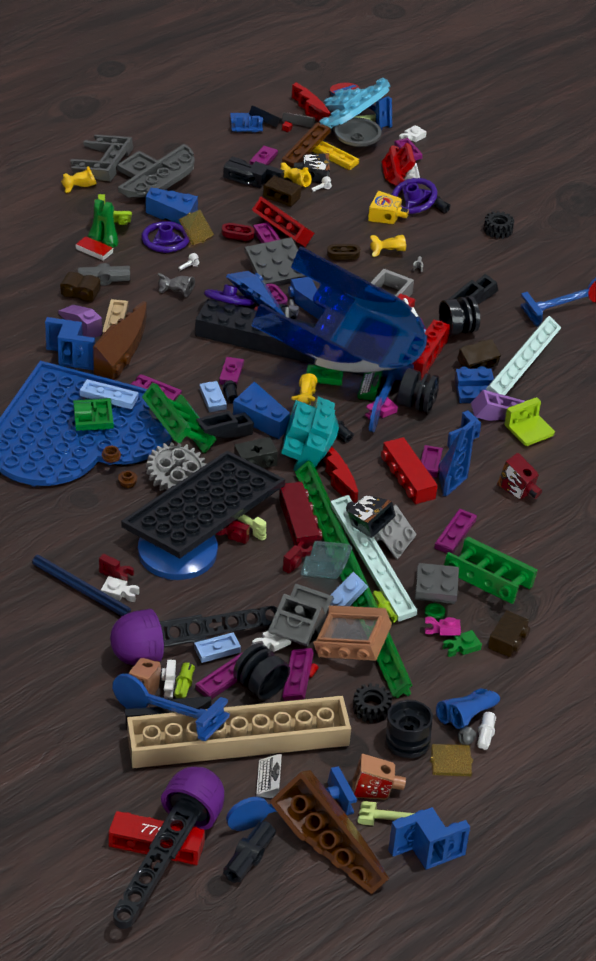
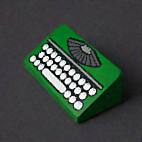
[358,371,383,401]

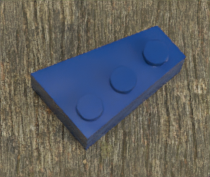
[146,188,198,231]
[233,382,290,439]

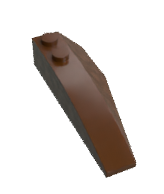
[93,301,147,380]
[269,770,389,894]

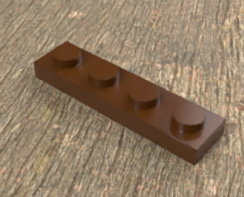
[282,122,331,168]

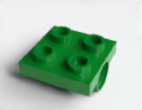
[73,398,114,431]

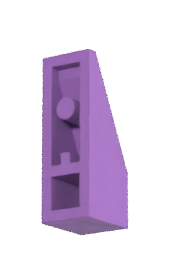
[58,305,102,338]
[471,390,525,421]

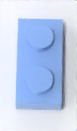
[199,381,227,412]
[331,572,369,606]
[194,632,241,663]

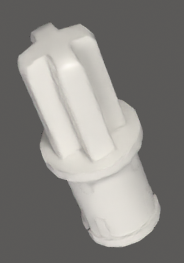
[477,712,496,750]

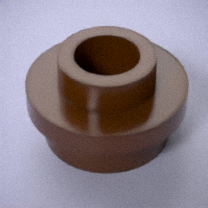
[102,445,121,463]
[118,471,137,488]

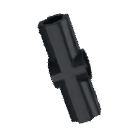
[223,821,276,883]

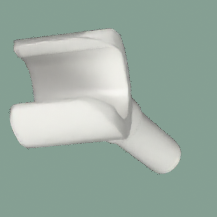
[311,176,332,192]
[178,253,200,271]

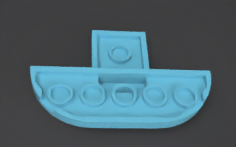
[319,78,391,129]

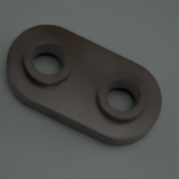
[327,244,361,260]

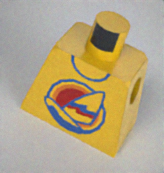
[368,191,409,224]

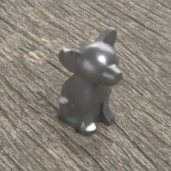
[157,273,195,297]

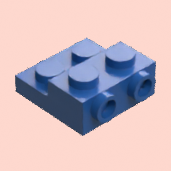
[455,366,494,403]

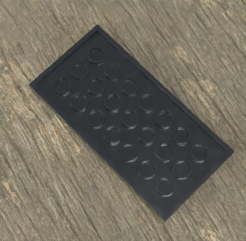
[121,451,285,559]

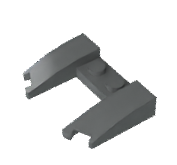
[70,135,134,182]

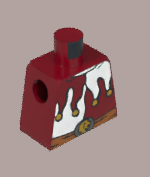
[497,453,542,499]

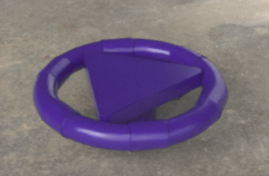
[391,178,437,214]
[141,221,190,253]
[204,284,254,306]

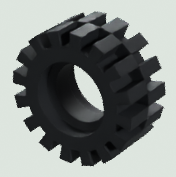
[484,211,514,239]
[353,683,392,724]

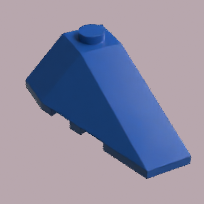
[226,271,286,317]
[439,419,476,497]

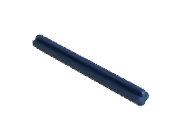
[32,555,131,616]

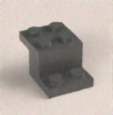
[414,563,459,604]
[268,583,334,647]

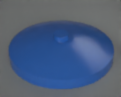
[138,535,218,580]

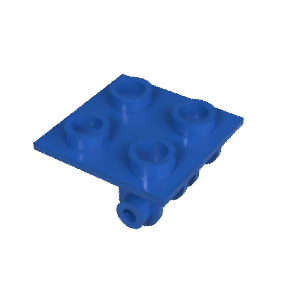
[230,113,263,132]

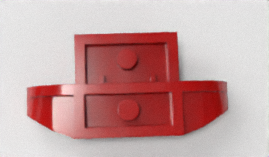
[381,142,415,186]

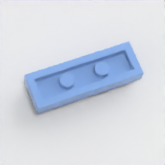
[80,379,138,409]

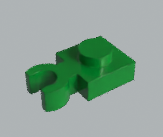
[442,630,482,657]

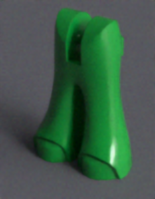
[87,199,119,247]

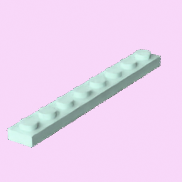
[486,316,561,395]
[331,495,417,622]

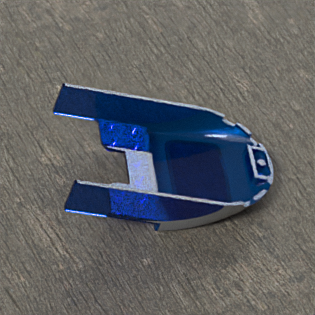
[252,246,427,372]

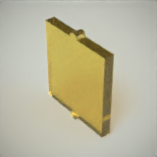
[179,210,214,245]
[430,744,473,776]

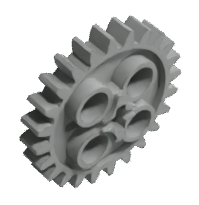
[146,442,206,491]

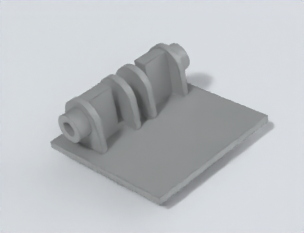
[374,504,417,560]

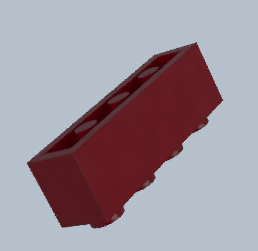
[279,482,322,550]

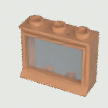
[313,605,392,661]

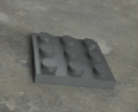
[244,237,310,285]

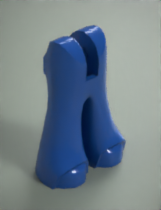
[436,688,500,729]

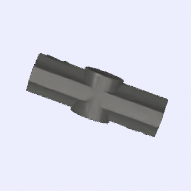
[78,263,130,286]

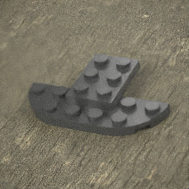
[117,144,195,197]

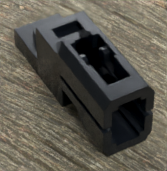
[223,156,284,189]

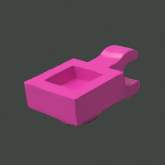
[365,397,398,419]
[425,617,461,635]

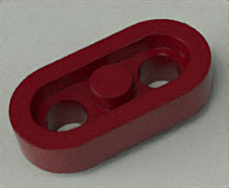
[222,223,255,241]

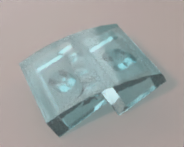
[301,541,352,579]

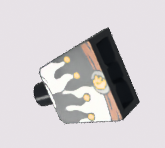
[294,153,330,183]
[346,495,396,538]

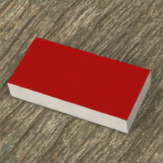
[76,236,113,261]

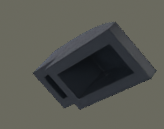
[449,274,498,304]
[196,410,254,438]

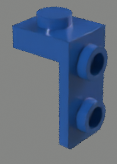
[447,410,481,448]

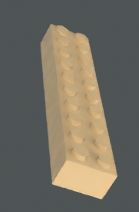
[127,696,351,768]

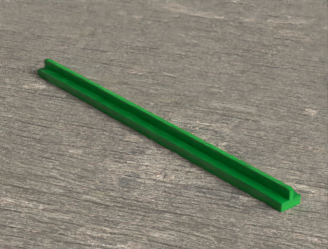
[295,460,413,698]

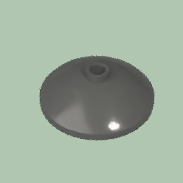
[335,117,381,147]

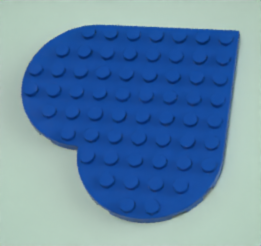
[0,361,173,486]

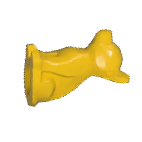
[280,163,312,187]
[61,166,97,194]
[370,235,406,257]
[291,373,317,405]

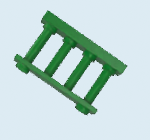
[142,383,217,454]
[444,537,538,604]

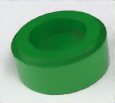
[424,603,445,622]

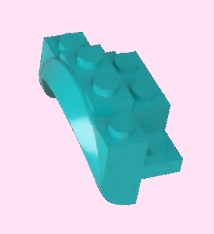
[281,397,339,471]

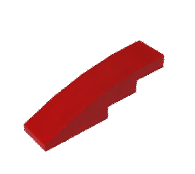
[292,82,330,122]
[321,446,358,503]

